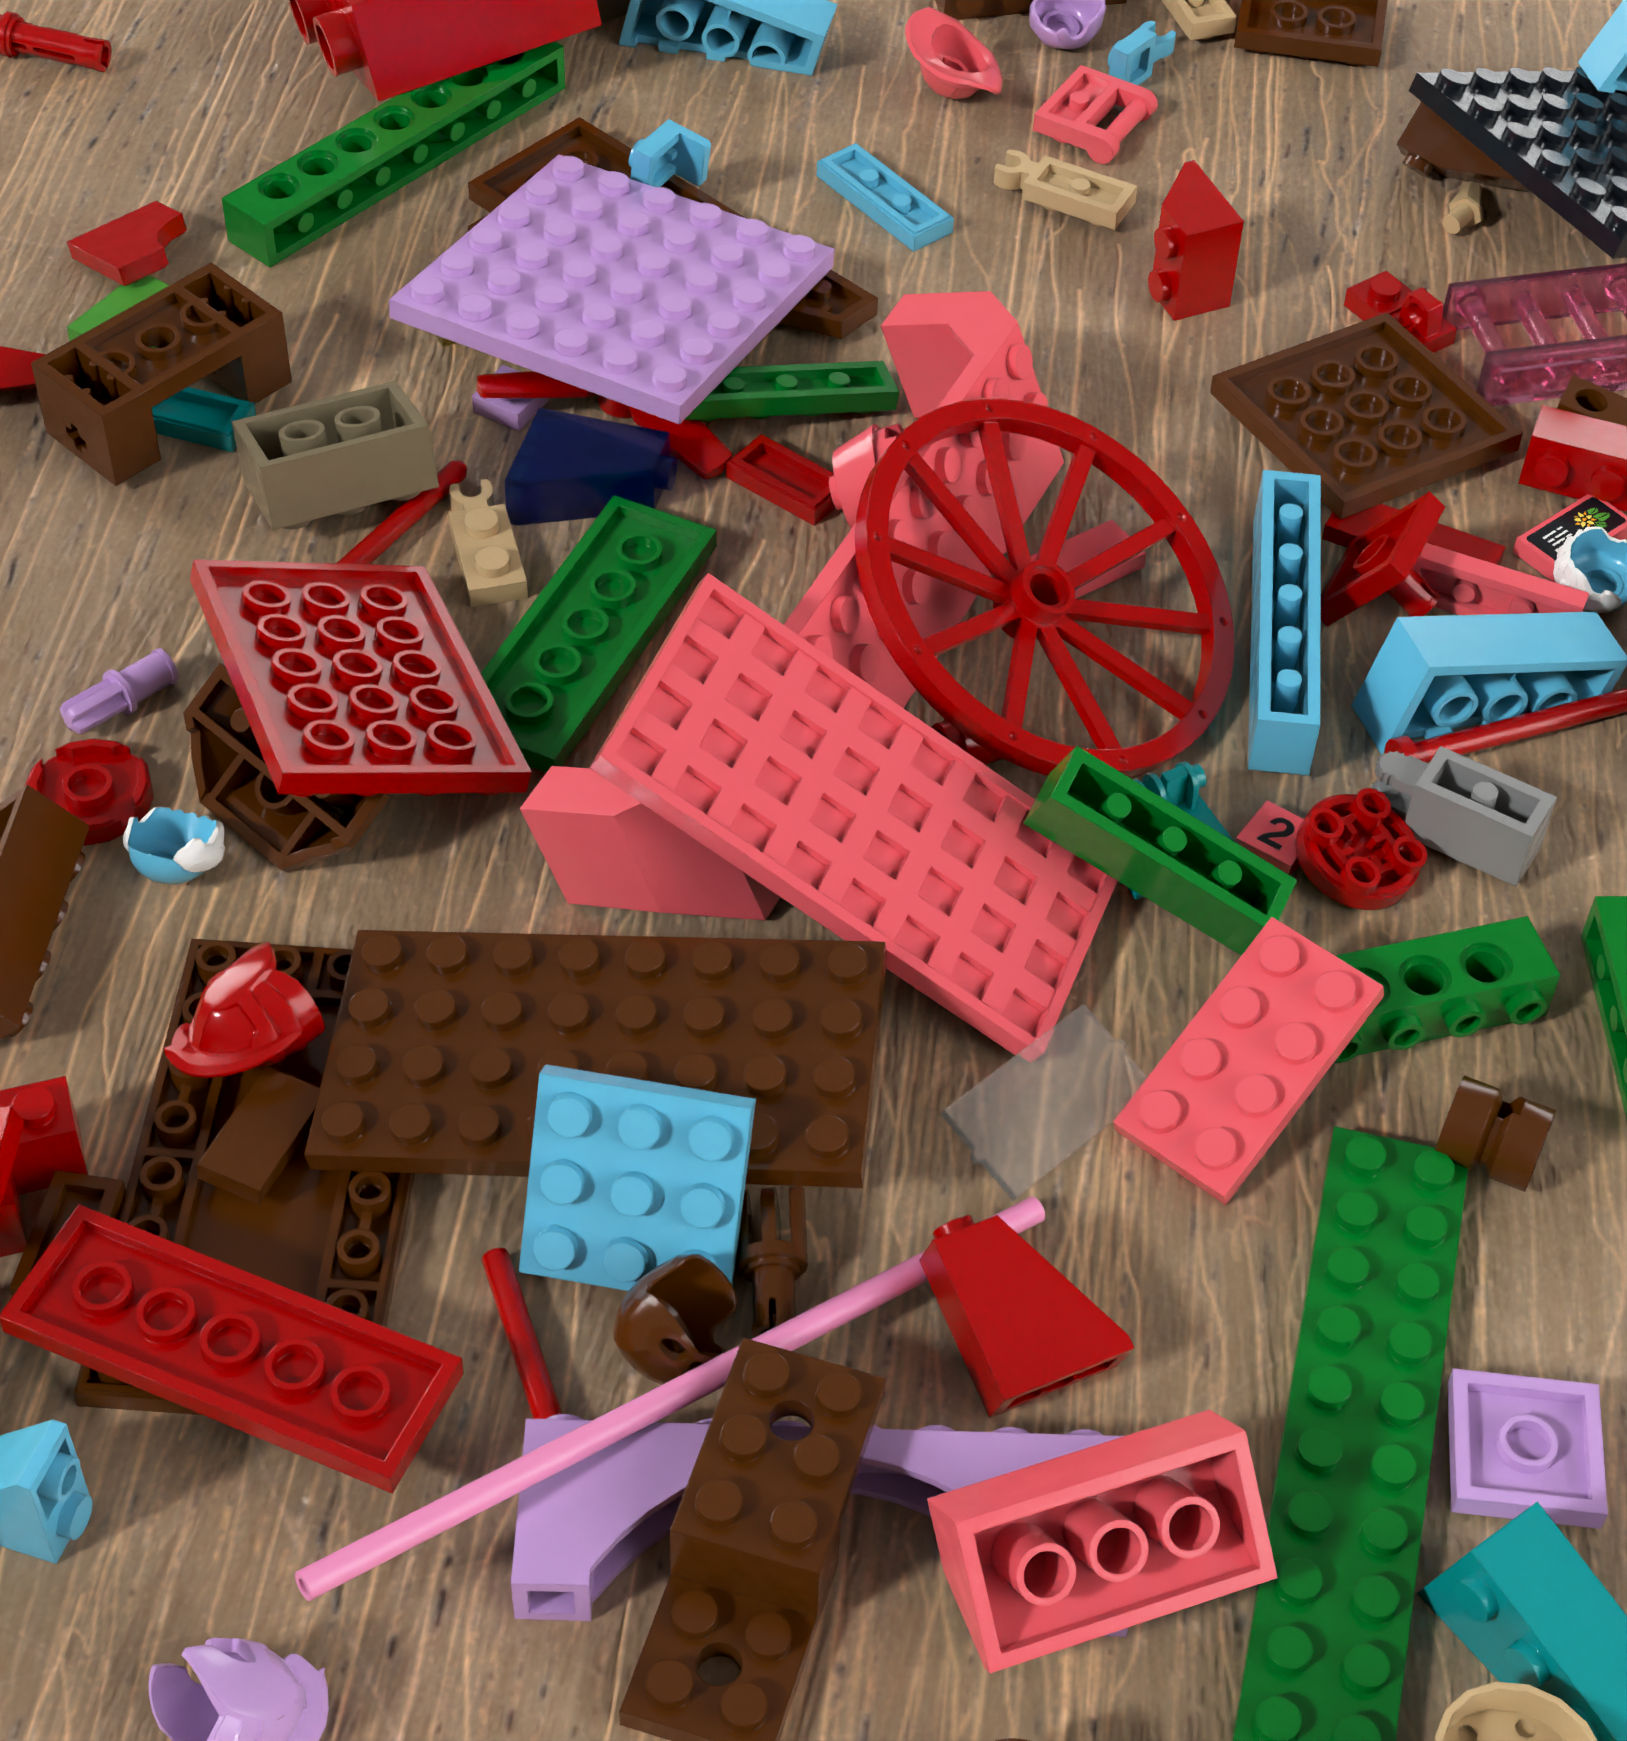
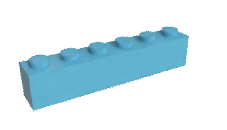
[1248,470,1321,776]

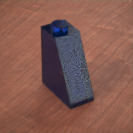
[504,408,677,526]

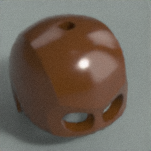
[613,1254,737,1385]

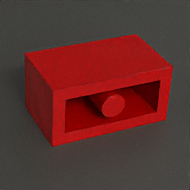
[1518,405,1627,512]

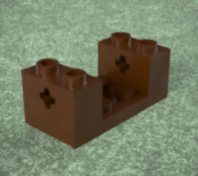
[31,262,292,486]

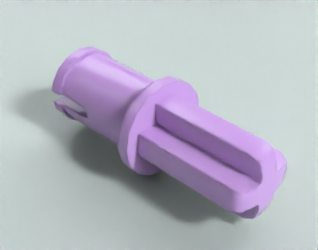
[60,648,179,734]

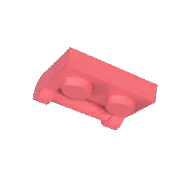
[1033,65,1158,164]

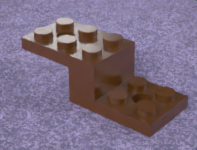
[619,1338,886,1741]

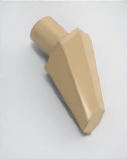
[1442,181,1483,234]

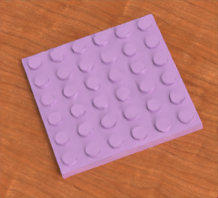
[389,154,835,425]

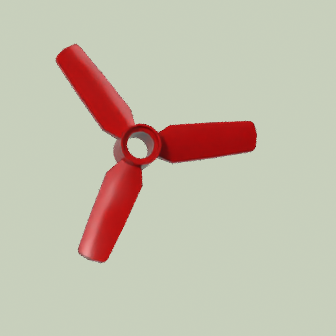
[476,371,732,479]

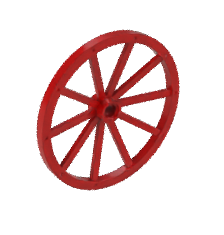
[855,398,1234,778]

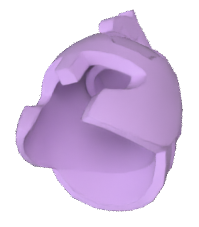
[149,1638,329,1741]

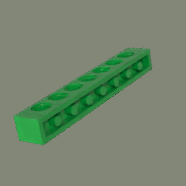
[221,41,565,268]

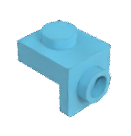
[628,119,711,187]

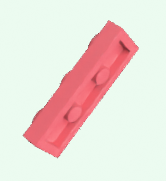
[1413,543,1589,615]

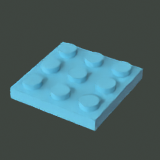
[519,1064,756,1291]

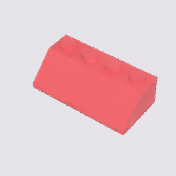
[927,1409,1278,1673]

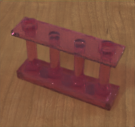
[1442,263,1627,406]

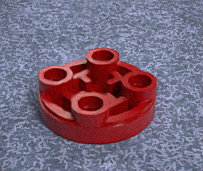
[1295,788,1427,910]

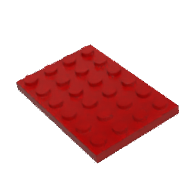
[190,559,532,797]

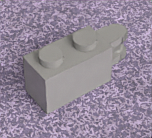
[1371,746,1557,887]

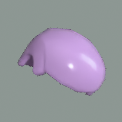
[1029,0,1106,49]

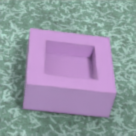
[472,365,549,431]

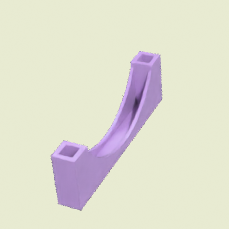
[511,1414,1128,1637]

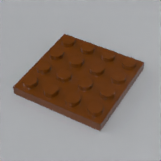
[1210,313,1523,519]

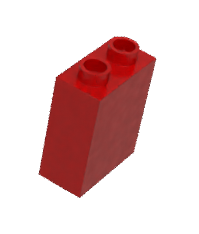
[288,0,602,102]

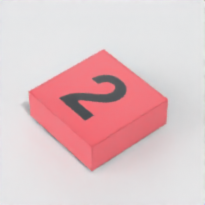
[1235,800,1304,876]

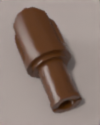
[737,1186,808,1337]

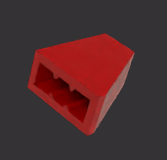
[919,1215,1134,1418]

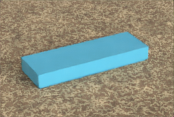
[816,143,954,252]

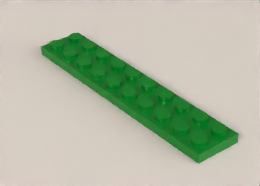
[1231,1126,1468,1741]

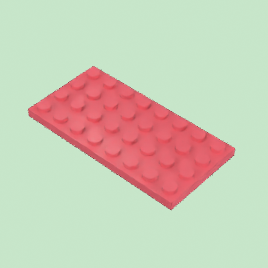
[590,573,1117,1065]

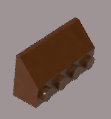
[0,785,89,1040]

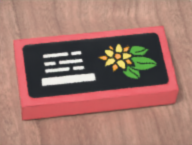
[1512,494,1627,582]

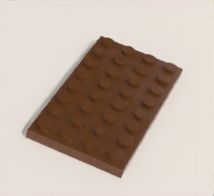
[304,930,887,1188]

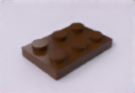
[1234,0,1388,67]

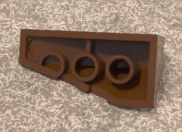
[1397,102,1530,191]

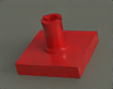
[1321,491,1445,627]

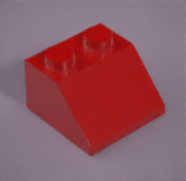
[1148,160,1244,321]

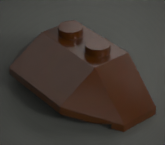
[183,662,390,872]

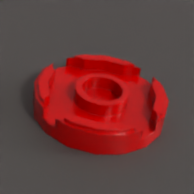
[24,739,154,846]

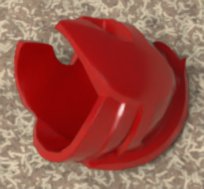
[164,942,325,1078]

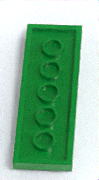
[481,495,717,773]

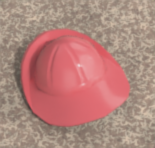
[905,7,1003,99]

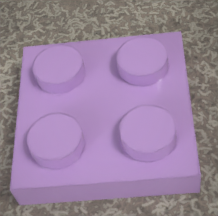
[1447,1368,1608,1529]

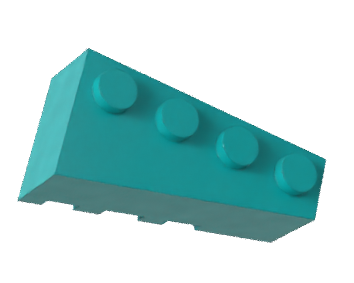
[1417,1501,1627,1741]

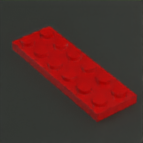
[0,1204,464,1494]

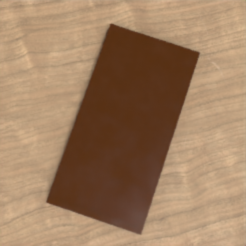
[74,939,415,1415]

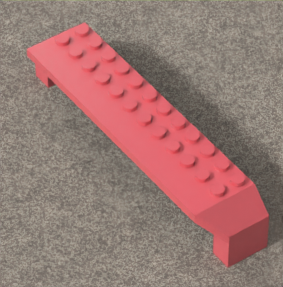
[520,291,1064,920]

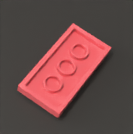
[1113,917,1384,1205]

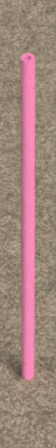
[295,1196,1045,1601]

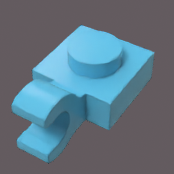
[1107,20,1176,85]

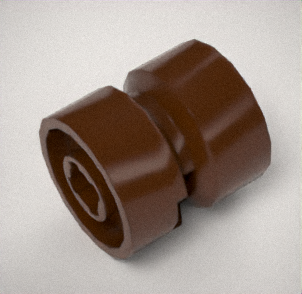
[1435,1075,1556,1192]

